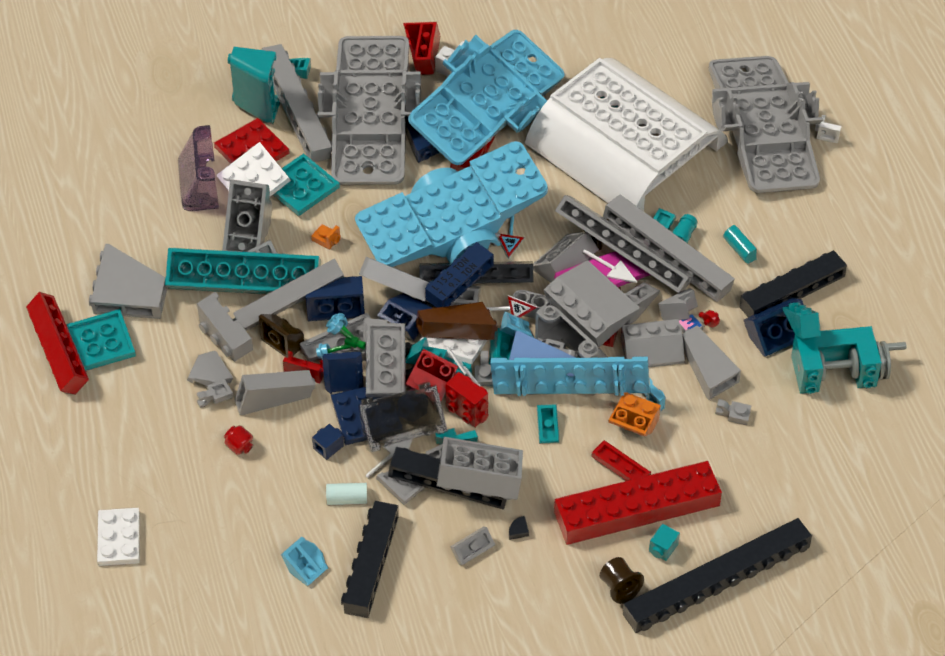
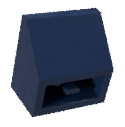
[377,293,432,341]

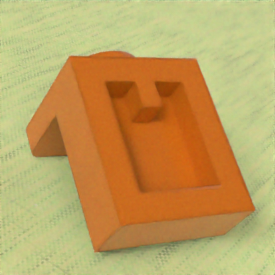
[311,224,341,250]

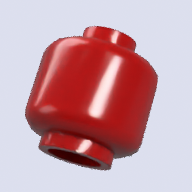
[224,425,254,455]

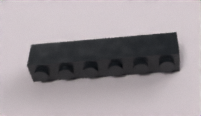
[740,250,847,317]
[419,261,534,283]
[388,447,507,510]
[341,501,399,618]

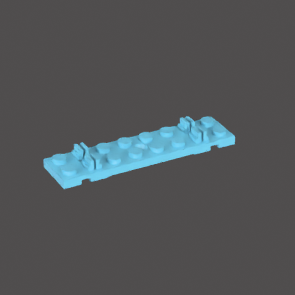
[490,357,651,396]

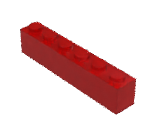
[26,292,89,395]

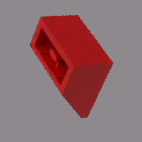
[406,349,459,403]

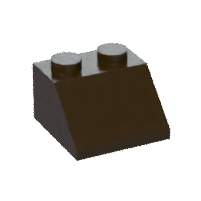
[258,314,304,358]

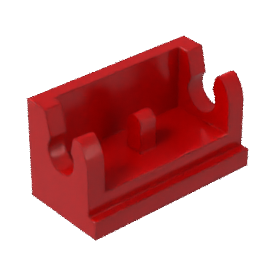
[283,351,324,384]

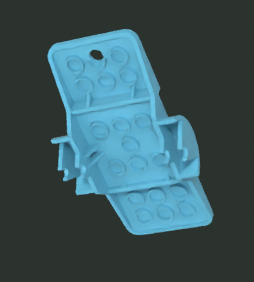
[408,30,565,165]
[355,141,548,267]

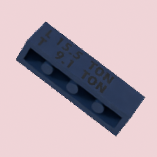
[425,242,494,308]

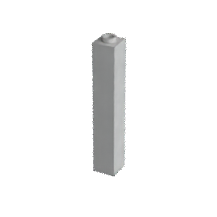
[233,258,345,331]

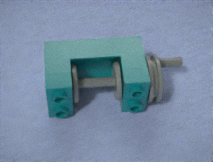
[791,326,907,394]

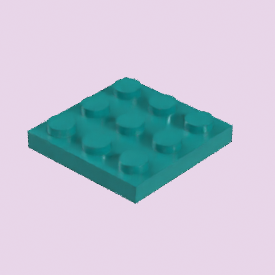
[273,153,340,216]
[66,309,136,371]

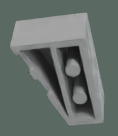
[197,292,253,362]

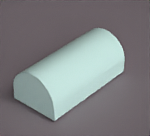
[326,483,367,505]

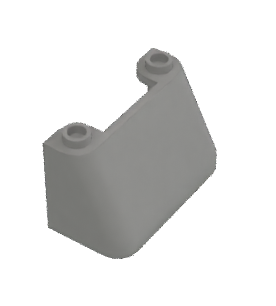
[535,305,608,358]

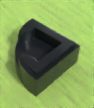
[509,516,529,540]

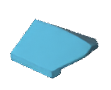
[500,311,534,338]
[281,537,328,586]

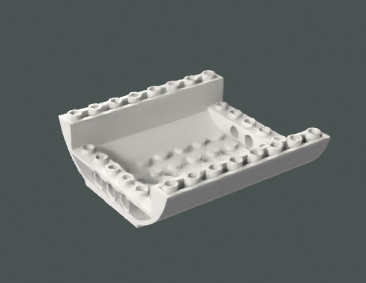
[525,58,728,211]

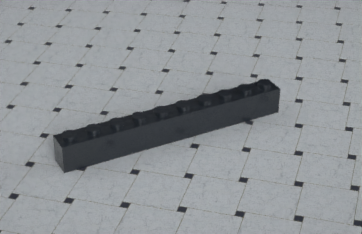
[623,518,812,633]

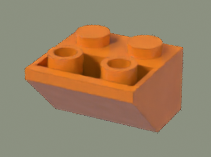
[608,392,661,437]

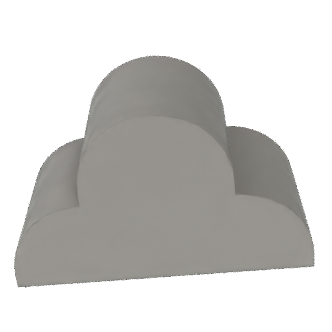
[222,179,272,252]

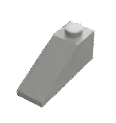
[624,282,660,325]

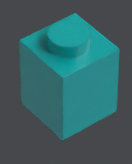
[649,523,680,561]

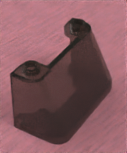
[358,382,448,453]

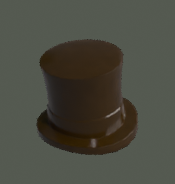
[599,557,644,604]

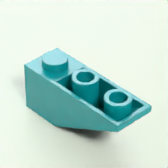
[783,303,821,339]

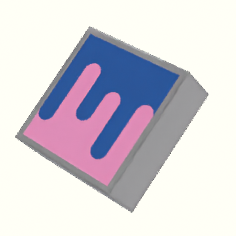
[679,313,704,333]

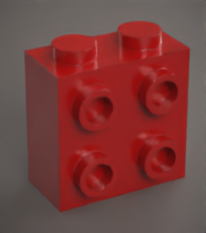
[446,372,489,428]

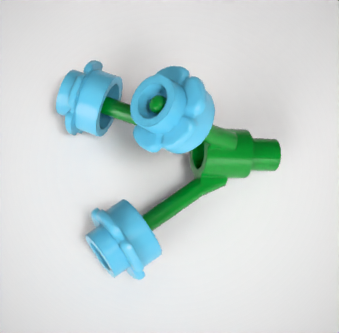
[316,313,366,360]

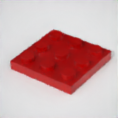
[214,118,290,164]

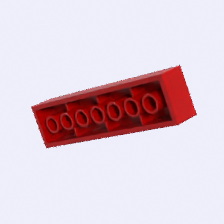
[554,461,722,545]

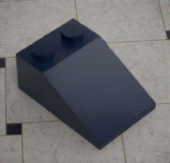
[306,276,365,322]

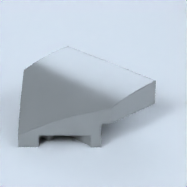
[187,351,233,388]

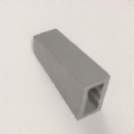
[359,257,429,302]
[682,326,741,400]
[235,370,315,415]

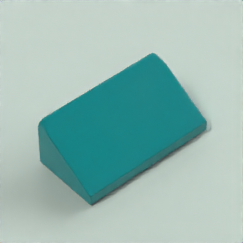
[488,328,514,365]

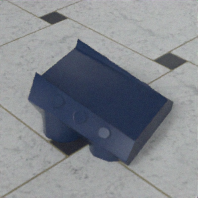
[322,352,364,394]

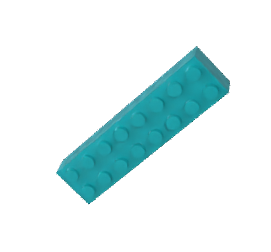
[165,248,321,294]

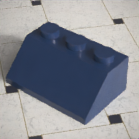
[743,298,804,357]

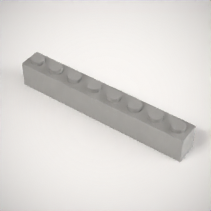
[262,44,332,162]
[603,194,735,302]
[555,195,693,293]

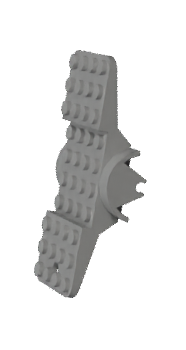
[318,36,421,185]
[708,56,823,193]

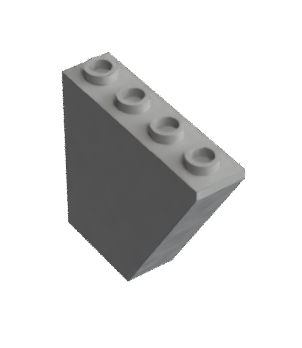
[89,244,167,319]

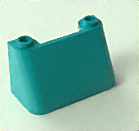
[228,46,281,124]

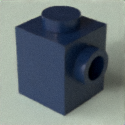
[312,423,344,460]

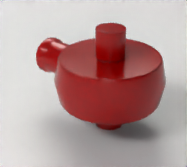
[699,310,720,328]

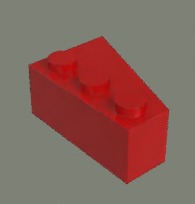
[403,22,441,75]

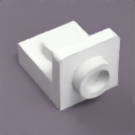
[815,115,841,143]

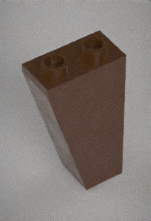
[416,302,497,340]

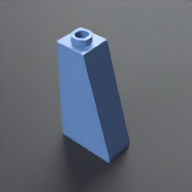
[509,331,576,376]

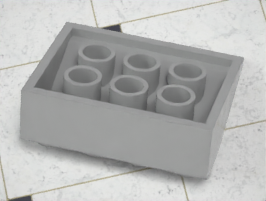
[543,260,641,347]
[437,437,523,500]

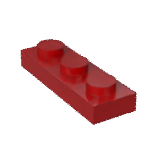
[591,440,651,481]

